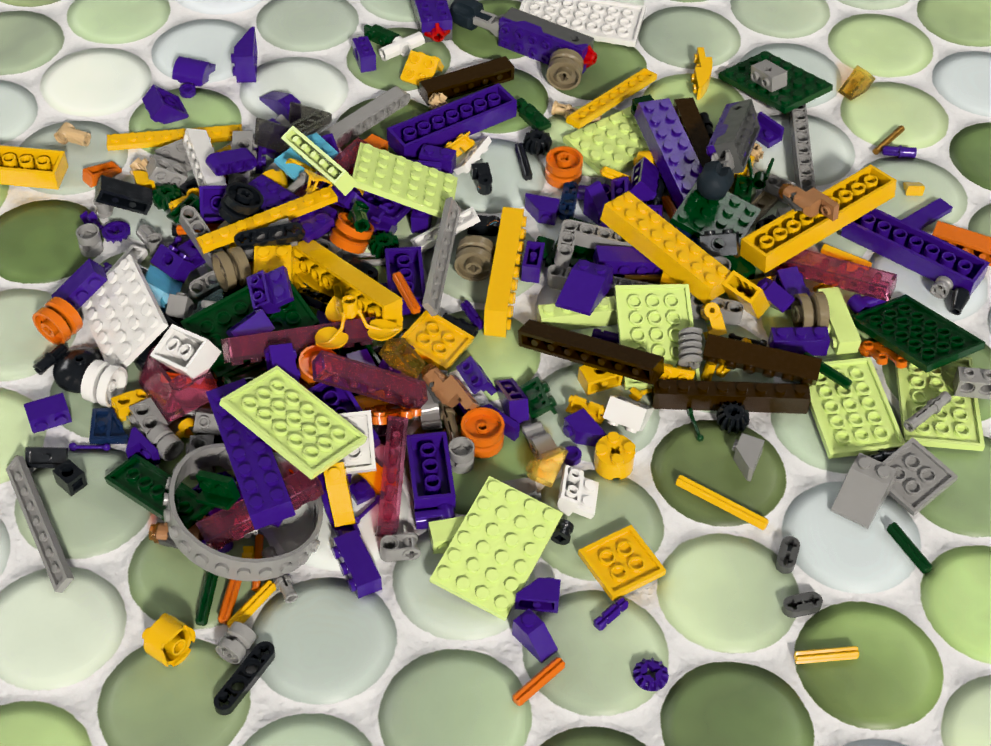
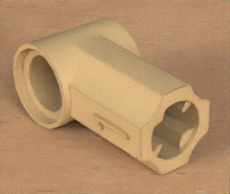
[54,122,91,147]

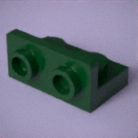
[364,24,400,47]
[519,376,558,420]
[195,470,241,510]

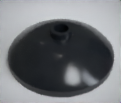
[53,347,104,393]

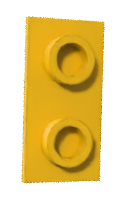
[443,131,475,158]
[659,363,695,380]
[565,394,606,425]

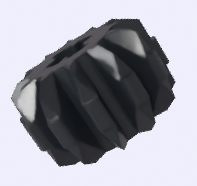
[523,129,552,156]
[716,401,750,435]

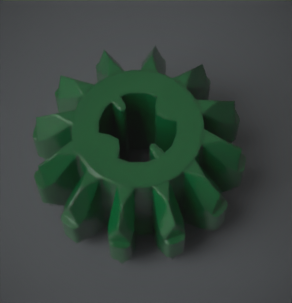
[152,183,182,212]
[369,230,399,259]

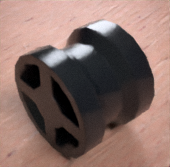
[551,519,574,545]

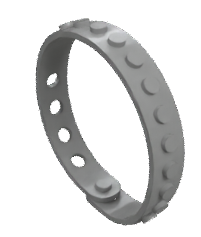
[163,443,323,581]

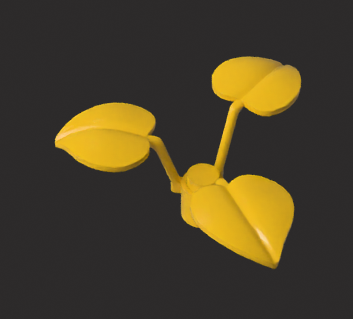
[285,158,364,196]
[315,295,402,349]

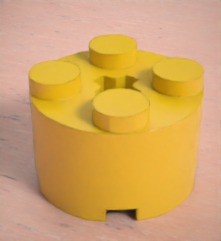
[594,432,636,480]
[142,613,196,667]

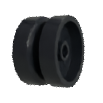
[218,182,264,224]

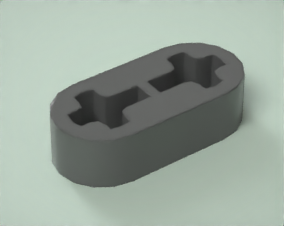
[775,536,800,574]
[782,592,823,618]

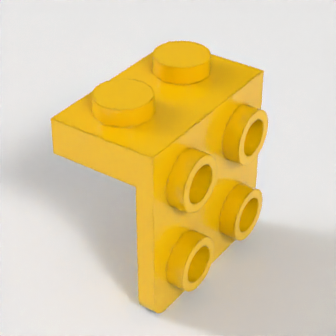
[400,50,444,86]

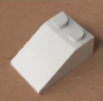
[150,324,221,384]

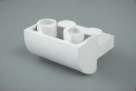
[557,465,599,519]

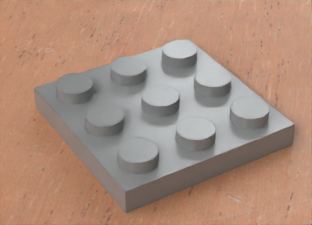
[882,437,958,516]

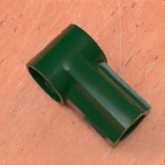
[347,201,370,233]

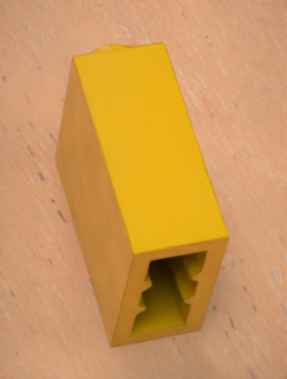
[722,270,770,320]

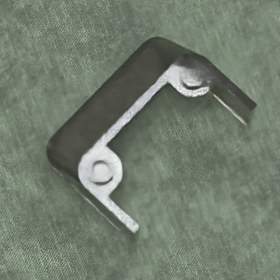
[254,102,332,154]

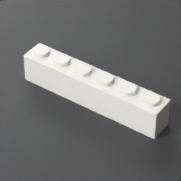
[183,128,227,187]

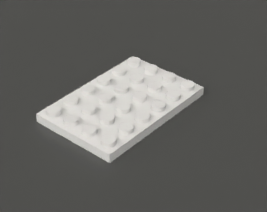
[81,254,169,369]

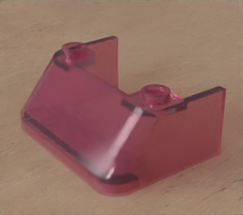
[139,346,217,421]

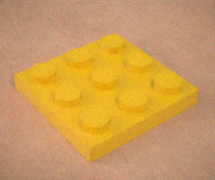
[397,310,474,371]
[578,525,666,601]

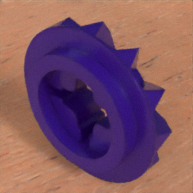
[102,221,131,244]
[633,658,669,691]

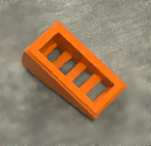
[82,161,122,188]

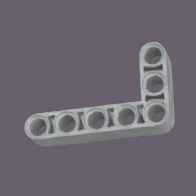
[179,205,226,300]
[554,219,633,268]

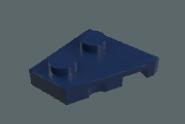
[89,408,129,444]

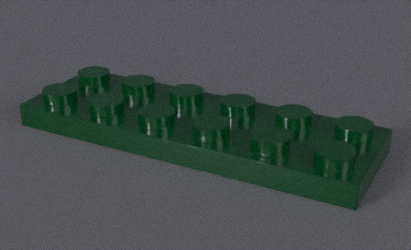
[104,454,215,529]

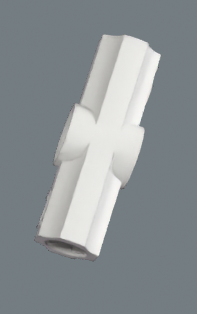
[379,31,425,61]

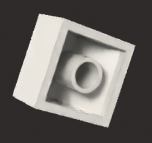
[603,395,654,433]

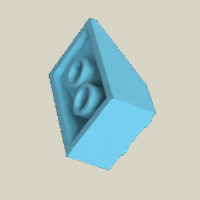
[274,132,339,181]
[145,265,183,313]

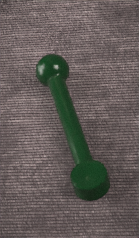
[687,408,704,441]

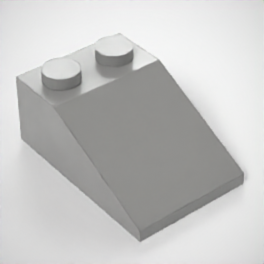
[831,453,897,529]

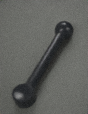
[728,333,767,346]

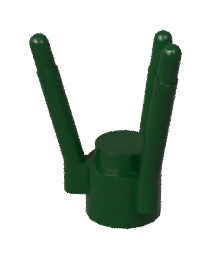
[747,157,774,190]

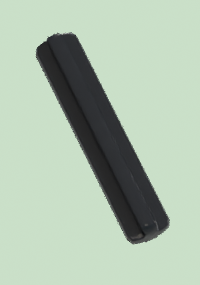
[515,143,533,181]

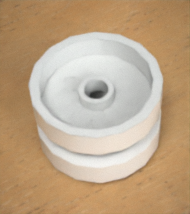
[81,360,128,408]

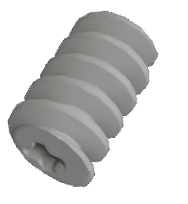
[678,327,703,369]

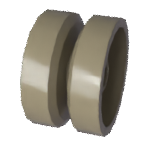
[546,48,584,91]
[454,235,495,281]
[211,246,252,292]
[791,291,830,328]

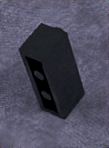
[95,175,153,215]

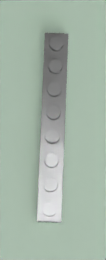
[422,197,461,316]
[6,455,74,593]

